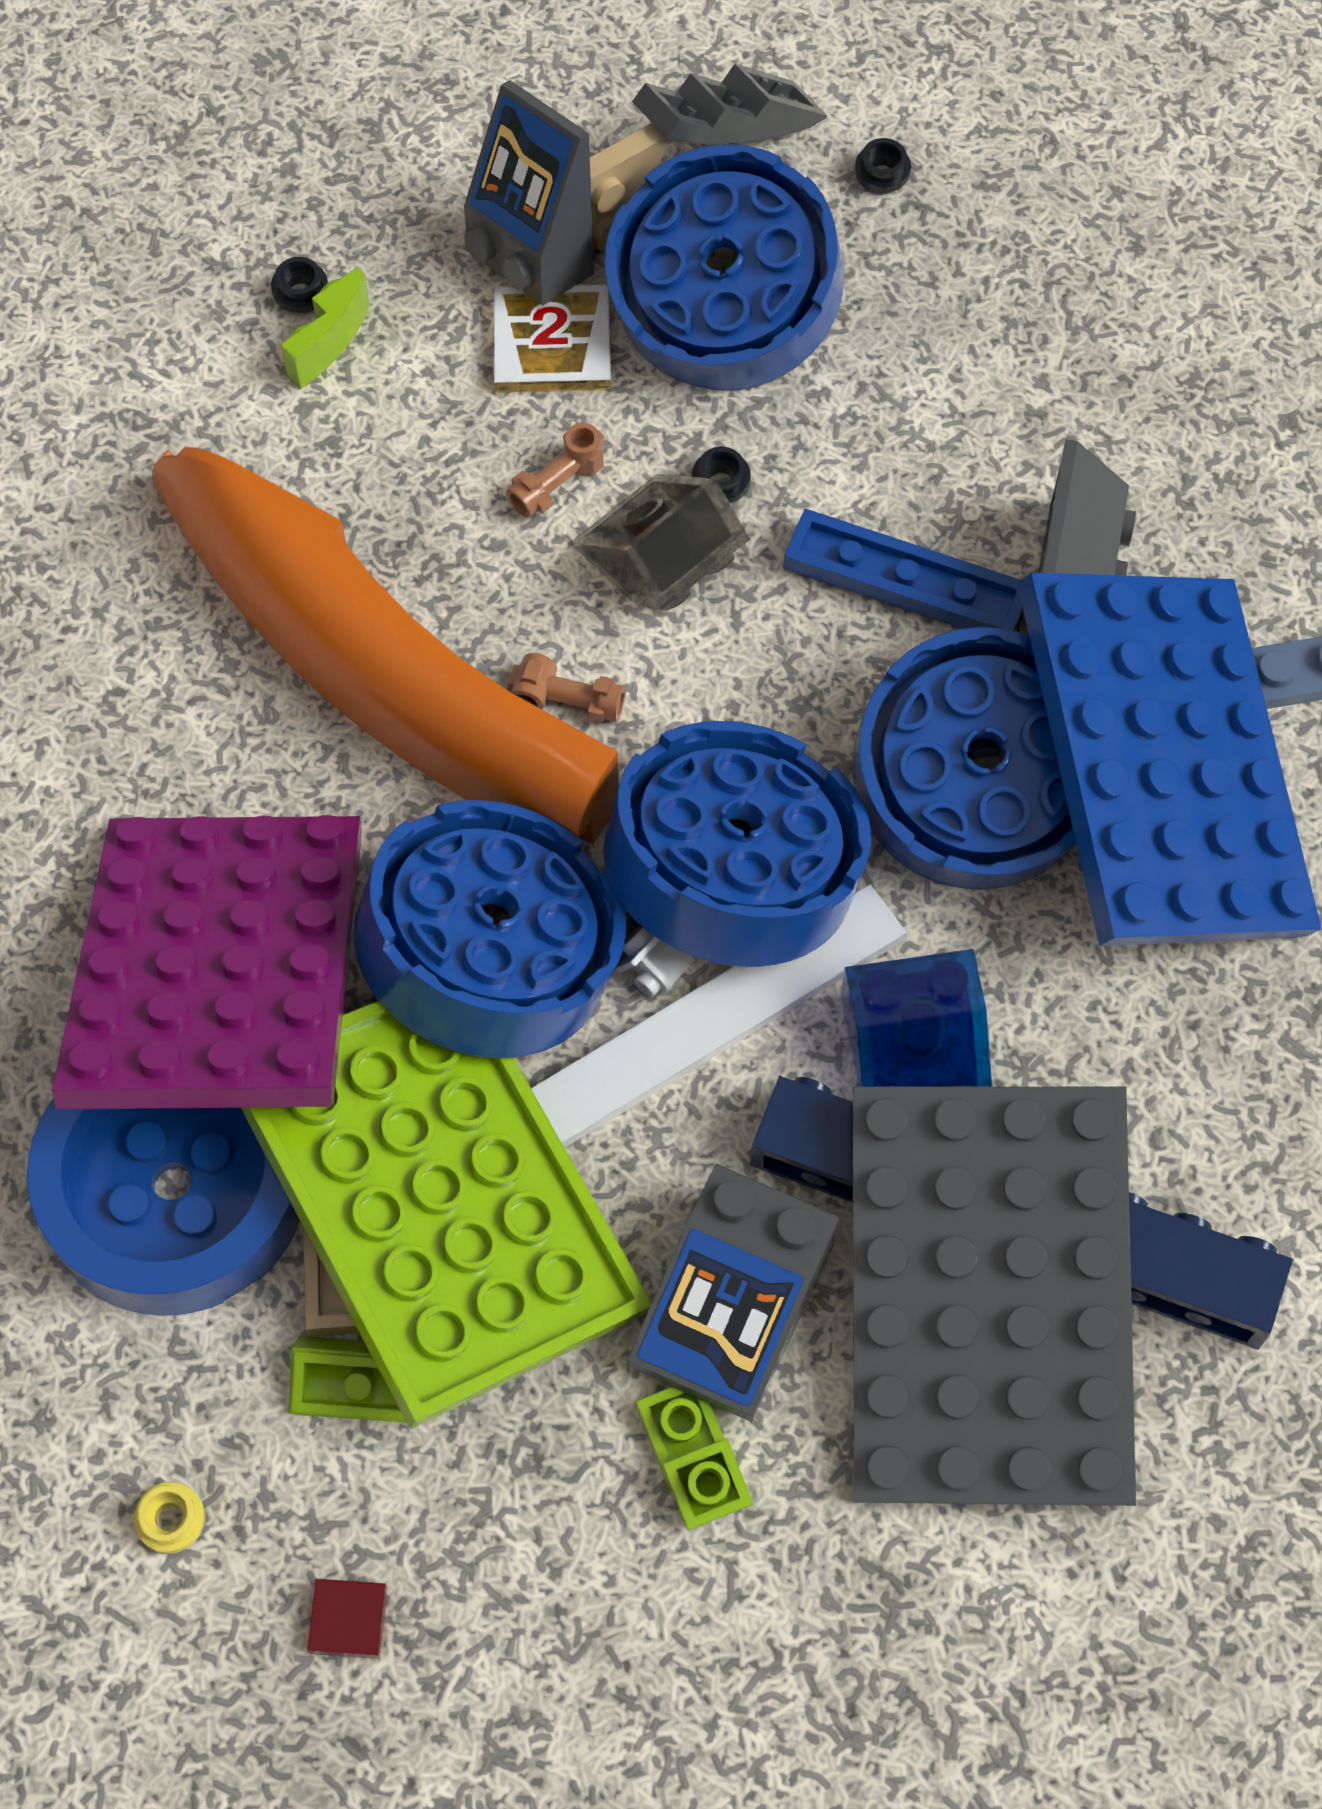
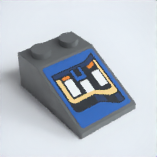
[464,80,594,306]
[626,1164,840,1422]

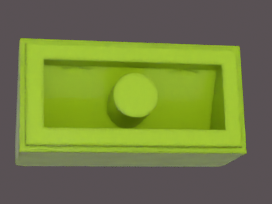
[288,1335,425,1424]

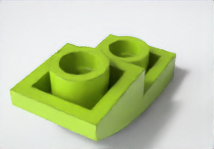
[280,267,370,389]
[635,1387,753,1531]

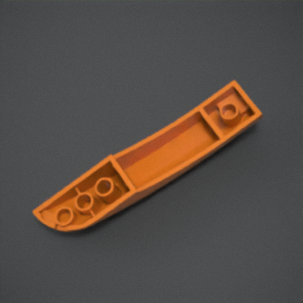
[152,446,619,844]

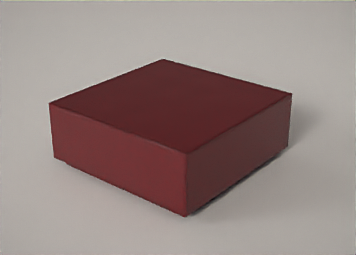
[307,1579,388,1659]

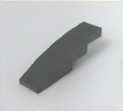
[632,64,827,144]

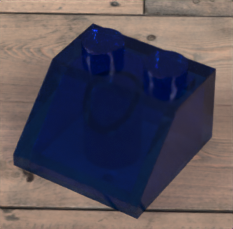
[840,949,992,1087]

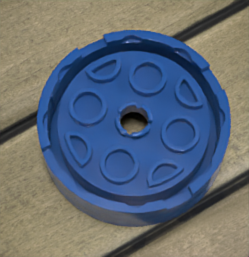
[605,144,844,391]
[852,627,1076,890]
[604,721,871,967]
[353,800,626,1058]
[27,1098,300,1316]

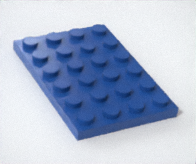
[1017,572,1322,946]

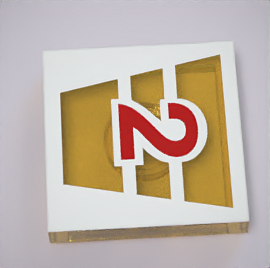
[494,285,611,393]

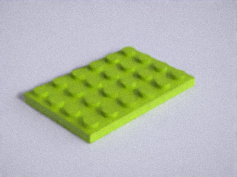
[241,1001,652,1429]

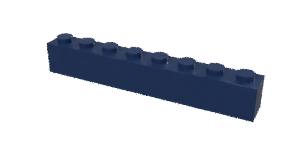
[750,1075,1293,1350]

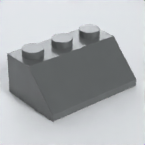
[1027,439,1136,640]

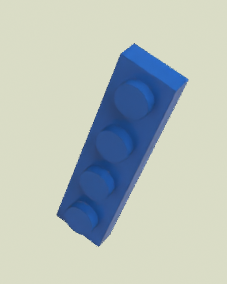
[783,508,1024,631]

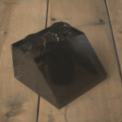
[570,474,750,611]

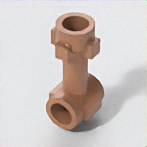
[506,423,605,518]
[507,653,626,723]

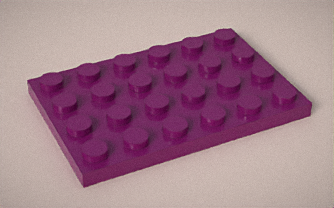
[52,815,362,1109]

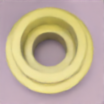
[134,1482,205,1554]

